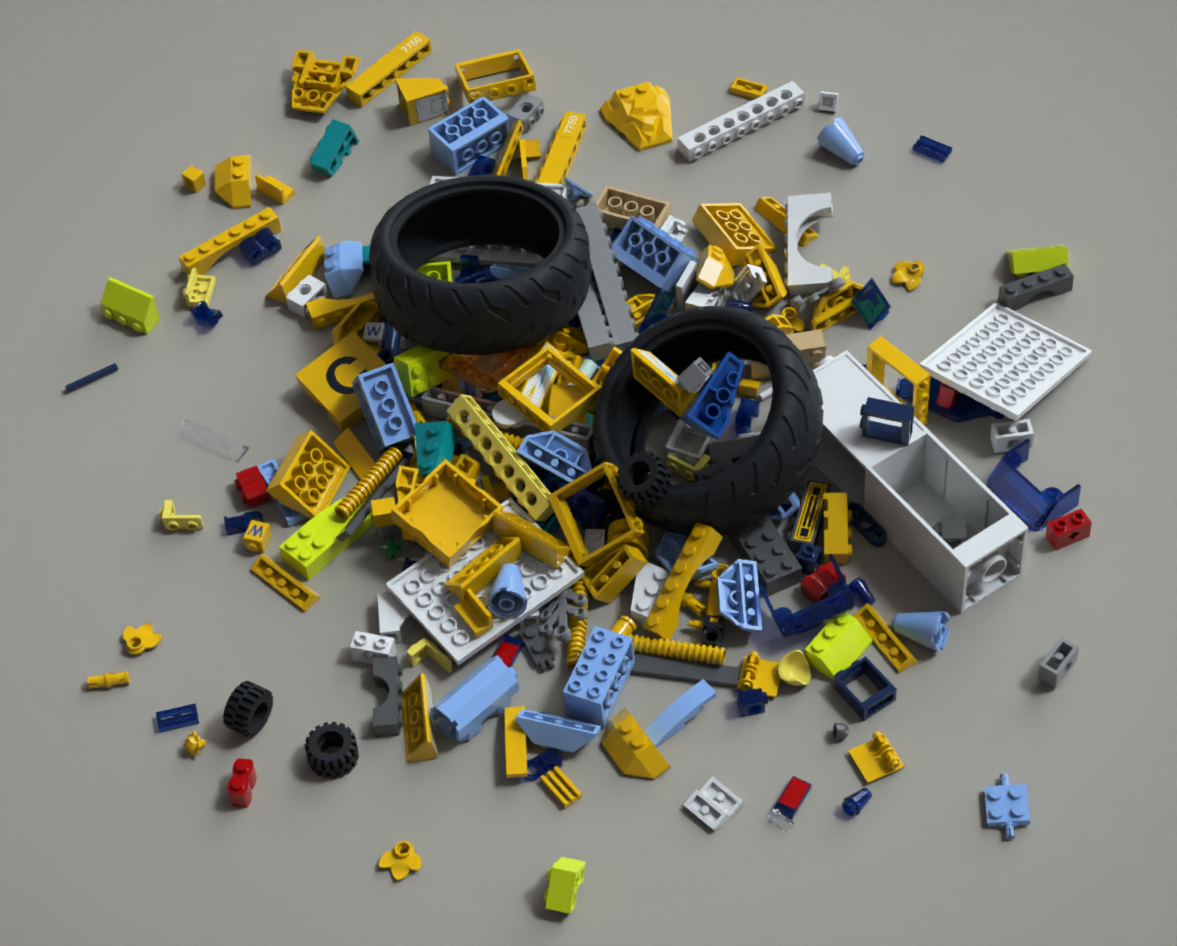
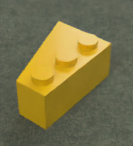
[823,493,852,564]
[581,544,648,604]

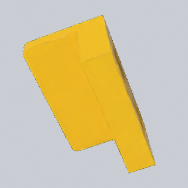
[255,174,295,205]
[481,475,509,504]
[454,588,493,637]

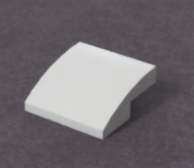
[683,776,744,831]

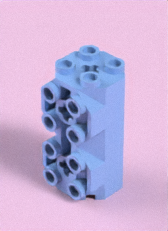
[430,656,519,742]

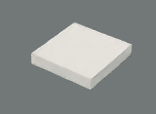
[676,261,697,311]

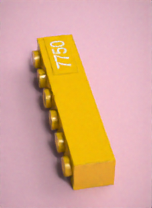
[345,31,432,107]
[535,111,587,184]

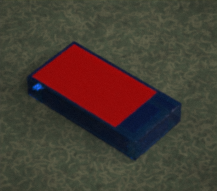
[493,635,524,668]
[774,776,812,820]

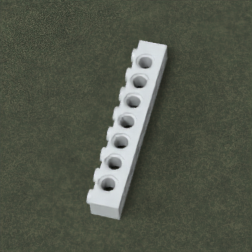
[678,81,805,162]

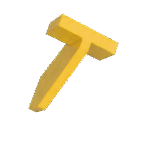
[512,139,541,180]

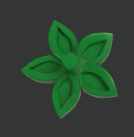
[380,538,402,560]

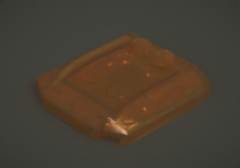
[438,344,538,393]

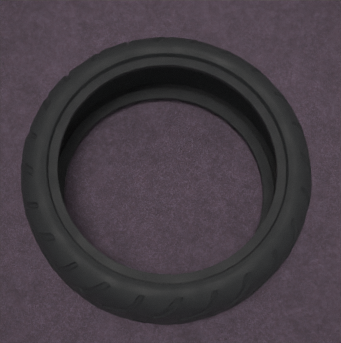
[369,175,591,355]
[592,306,824,536]

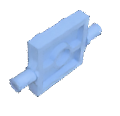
[984,773,1030,840]

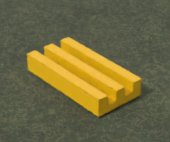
[729,77,768,100]
[540,766,582,808]

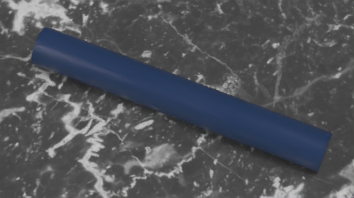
[65,363,118,392]

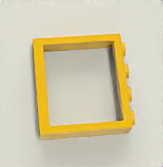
[454,49,536,104]
[866,336,931,426]
[498,346,600,432]
[548,462,645,567]

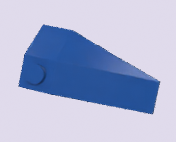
[680,351,744,439]

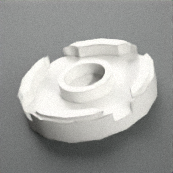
[492,399,528,429]

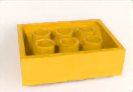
[692,203,778,266]
[266,430,351,519]

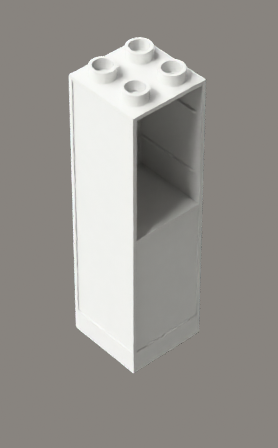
[812,350,1028,614]

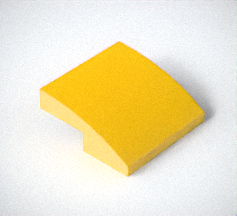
[548,384,589,424]

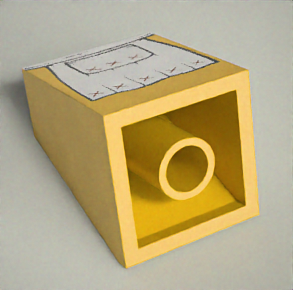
[396,78,450,126]

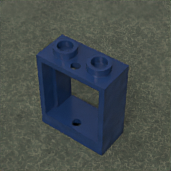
[859,397,915,446]
[833,656,897,721]

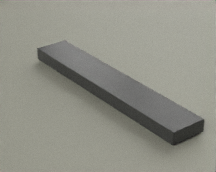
[336,457,410,541]
[630,653,740,688]

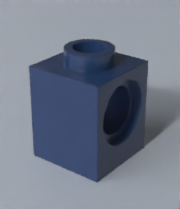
[796,542,822,575]

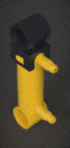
[688,564,729,649]

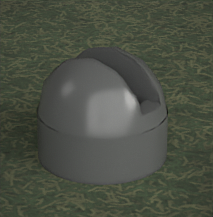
[833,723,849,740]

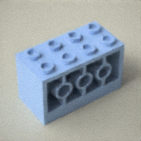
[428,96,510,176]
[610,216,700,295]
[351,363,416,453]
[563,626,635,729]

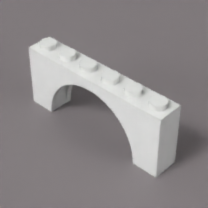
[784,192,833,296]

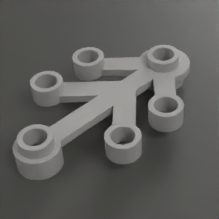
[787,276,845,309]
[540,587,588,642]

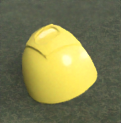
[778,650,811,686]

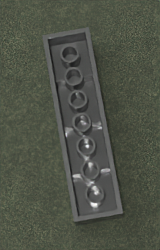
[695,457,802,597]

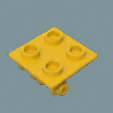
[736,651,781,698]
[848,731,905,783]

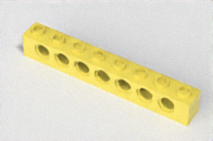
[446,394,554,521]

